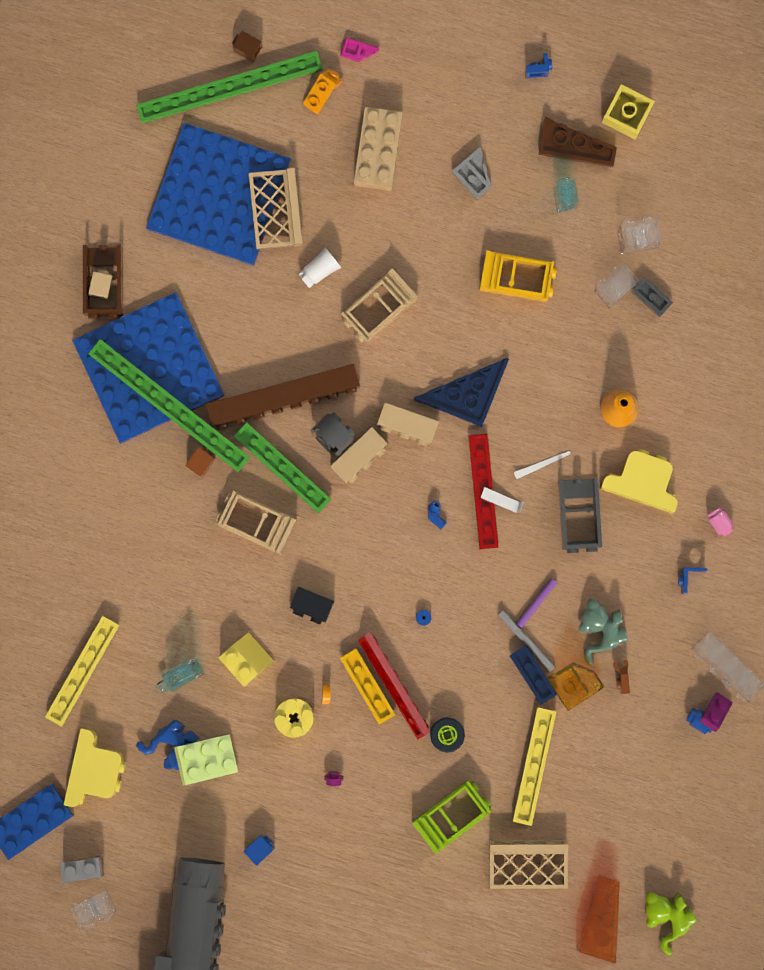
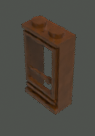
[83,244,123,319]

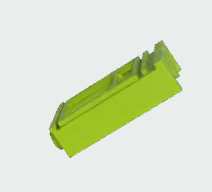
[412,780,492,854]

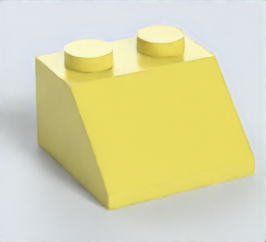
[218,632,274,687]

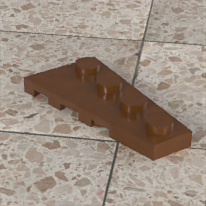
[538,116,617,167]

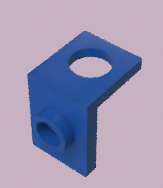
[678,567,707,594]

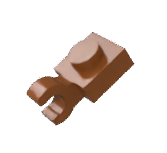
[613,660,630,694]

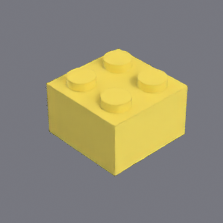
[602,84,655,140]

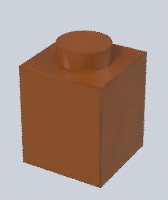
[185,447,215,478]

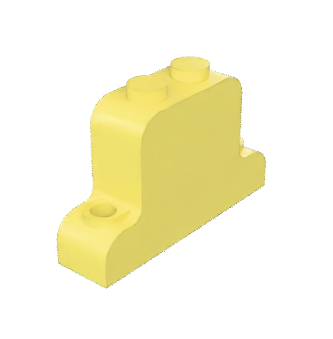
[600,449,678,514]
[64,728,126,807]

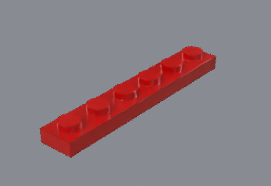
[358,633,430,740]

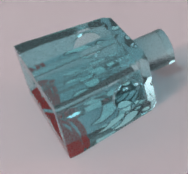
[157,658,205,693]

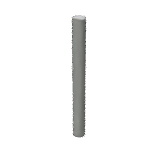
[498,610,556,672]

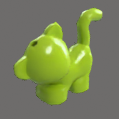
[646,892,697,955]

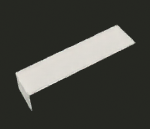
[481,487,524,513]

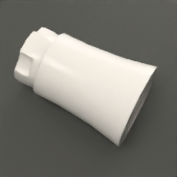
[298,247,341,288]

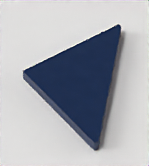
[414,358,509,427]

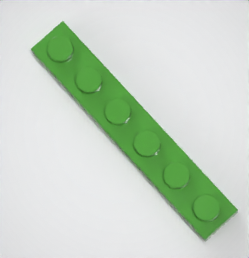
[234,422,331,514]

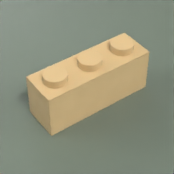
[377,403,439,446]
[330,427,388,484]

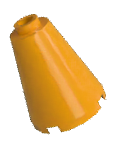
[600,389,639,428]

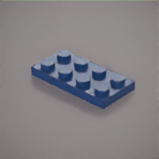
[0,783,74,860]

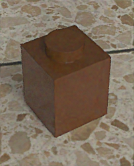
[232,31,263,62]

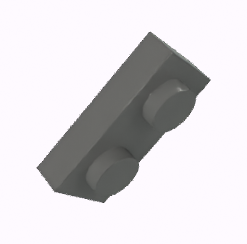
[631,277,673,317]

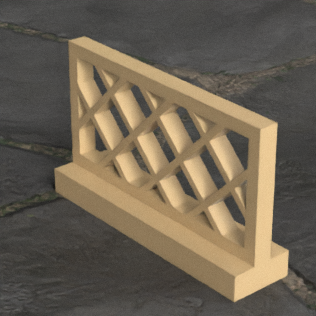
[248,168,302,249]
[489,840,568,889]

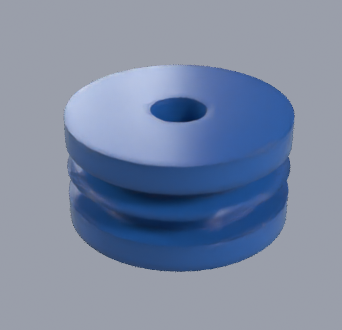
[416,610,431,626]

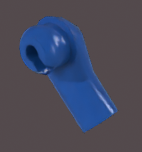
[428,501,447,529]

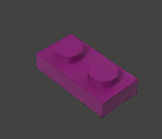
[700,692,733,732]

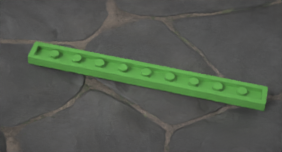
[136,51,323,124]
[88,339,250,473]

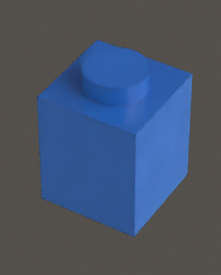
[243,834,275,866]

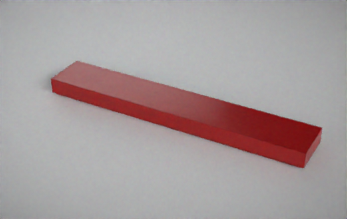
[468,433,499,550]

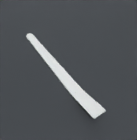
[514,451,570,479]

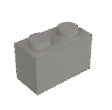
[60,856,104,883]

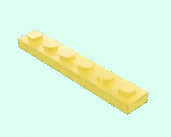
[45,616,120,727]
[512,707,556,826]

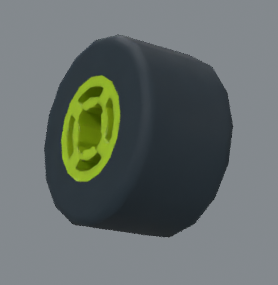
[430,717,465,753]

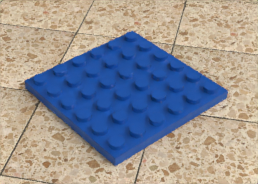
[146,123,291,266]
[72,292,224,444]

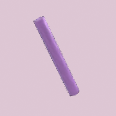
[516,578,557,628]

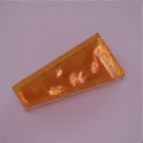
[577,874,620,964]

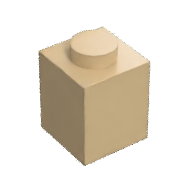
[89,269,113,300]

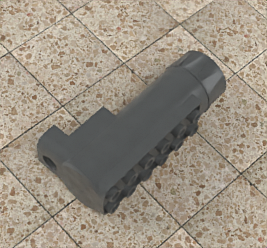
[154,857,226,970]

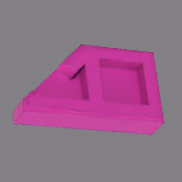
[340,37,379,62]

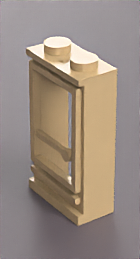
[341,268,418,344]
[216,490,297,555]

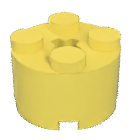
[274,698,314,738]

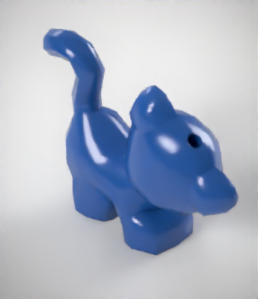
[136,719,199,770]

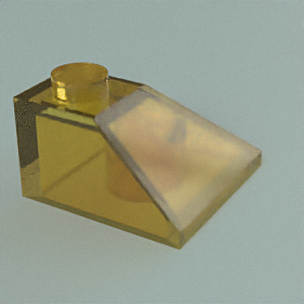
[547,662,605,711]

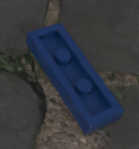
[510,645,557,705]

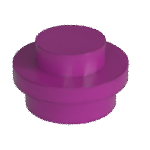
[324,771,344,786]

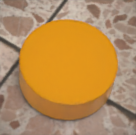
[322,685,331,704]

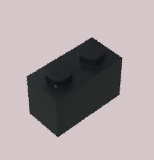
[290,587,334,625]

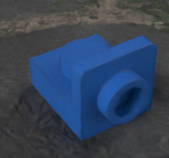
[525,53,552,78]

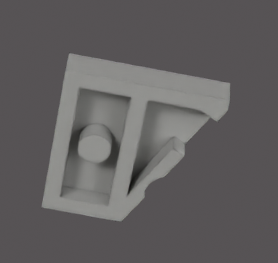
[452,147,492,200]

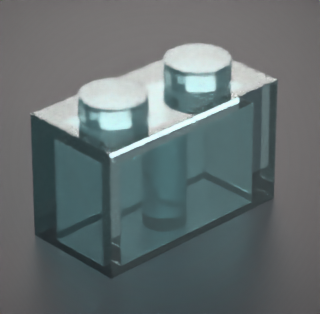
[553,177,579,212]

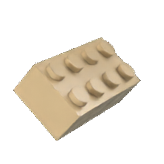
[354,107,403,191]

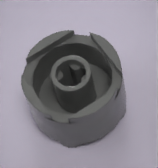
[311,412,355,457]

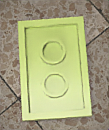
[174,734,238,786]

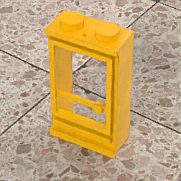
[480,250,557,302]

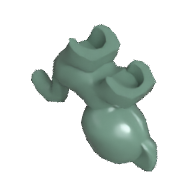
[579,599,627,665]

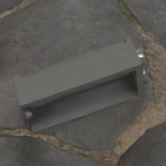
[558,478,602,553]

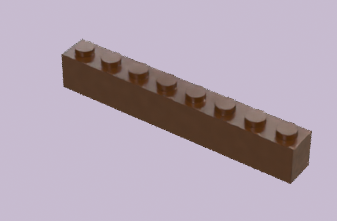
[206,364,360,430]

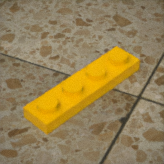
[340,649,395,725]

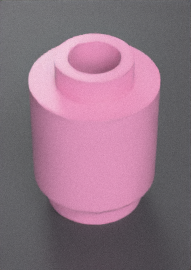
[707,507,734,537]

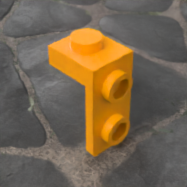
[303,69,343,114]

